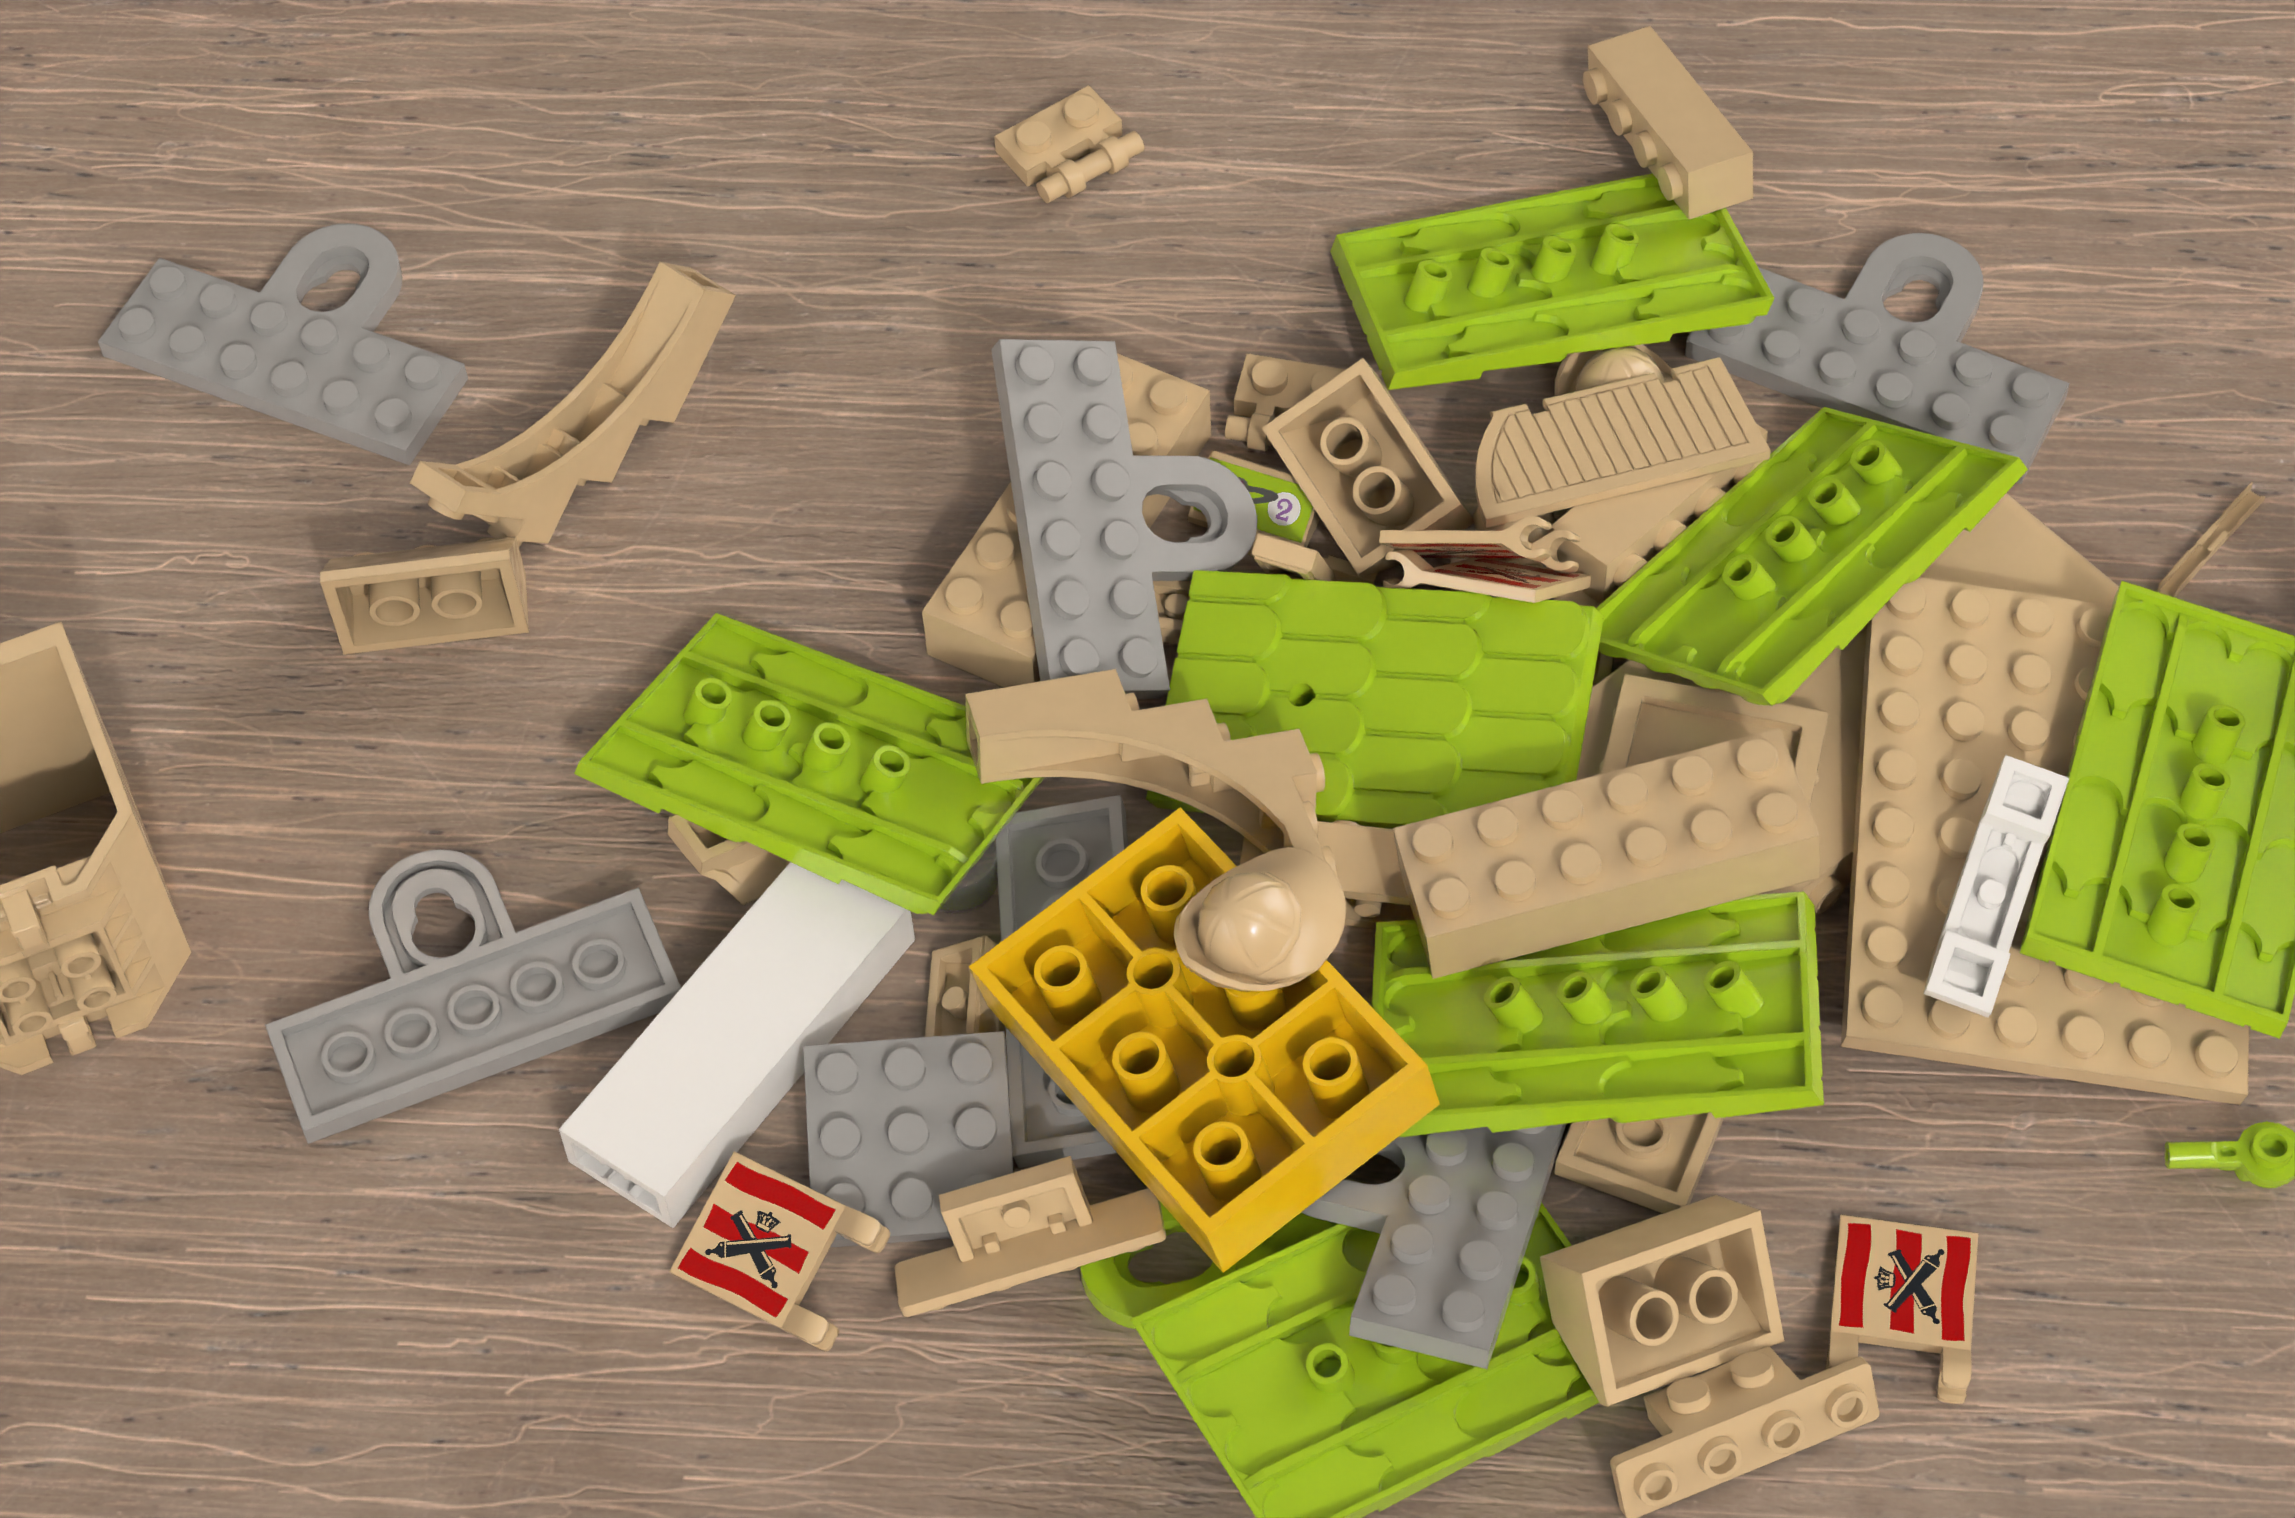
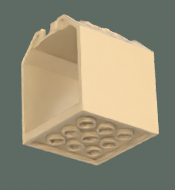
[0,622,191,1075]

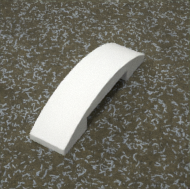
[1924,755,2069,1018]

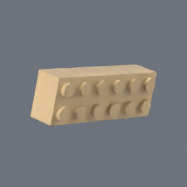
[922,353,1211,687]
[1393,728,1820,979]

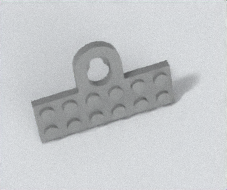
[98,223,468,465]
[1685,233,2070,484]
[991,339,1257,699]
[996,795,1128,1168]
[265,850,681,1144]
[1301,1124,1567,1369]

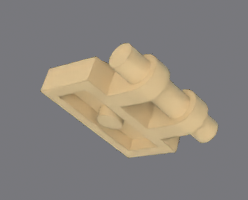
[994,85,1145,203]
[1225,354,1346,451]

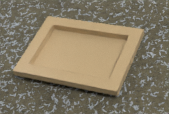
[1600,674,1829,808]

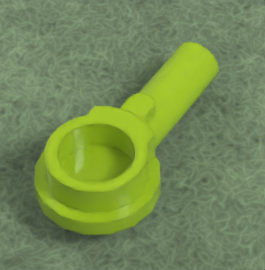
[2164,1121,2295,1188]

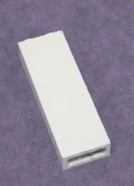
[559,862,915,1228]

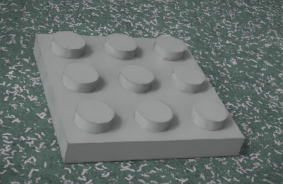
[803,1031,1014,1248]

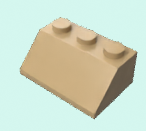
[1262,358,1474,577]
[320,537,529,655]
[1540,1195,1785,1407]

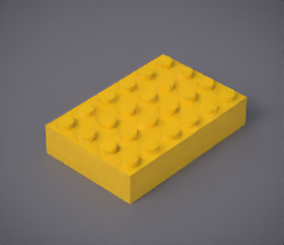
[968,807,1440,1273]

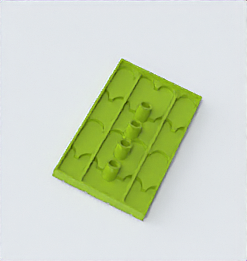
[1330,173,1775,390]
[1596,407,2028,706]
[1146,570,1604,829]
[2019,581,2295,1039]
[574,613,1045,915]
[1372,891,1824,1137]
[1130,1202,1599,1518]

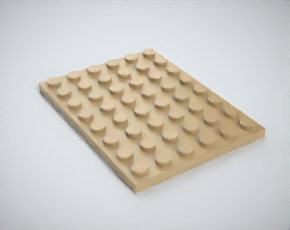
[1841,577,2249,1105]

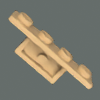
[894,1156,1166,1317]
[1610,1346,1879,1518]

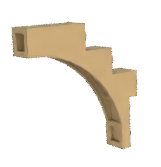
[410,262,736,547]
[965,669,1337,877]

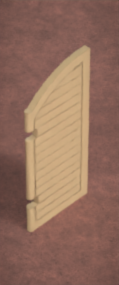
[1475,357,1771,528]

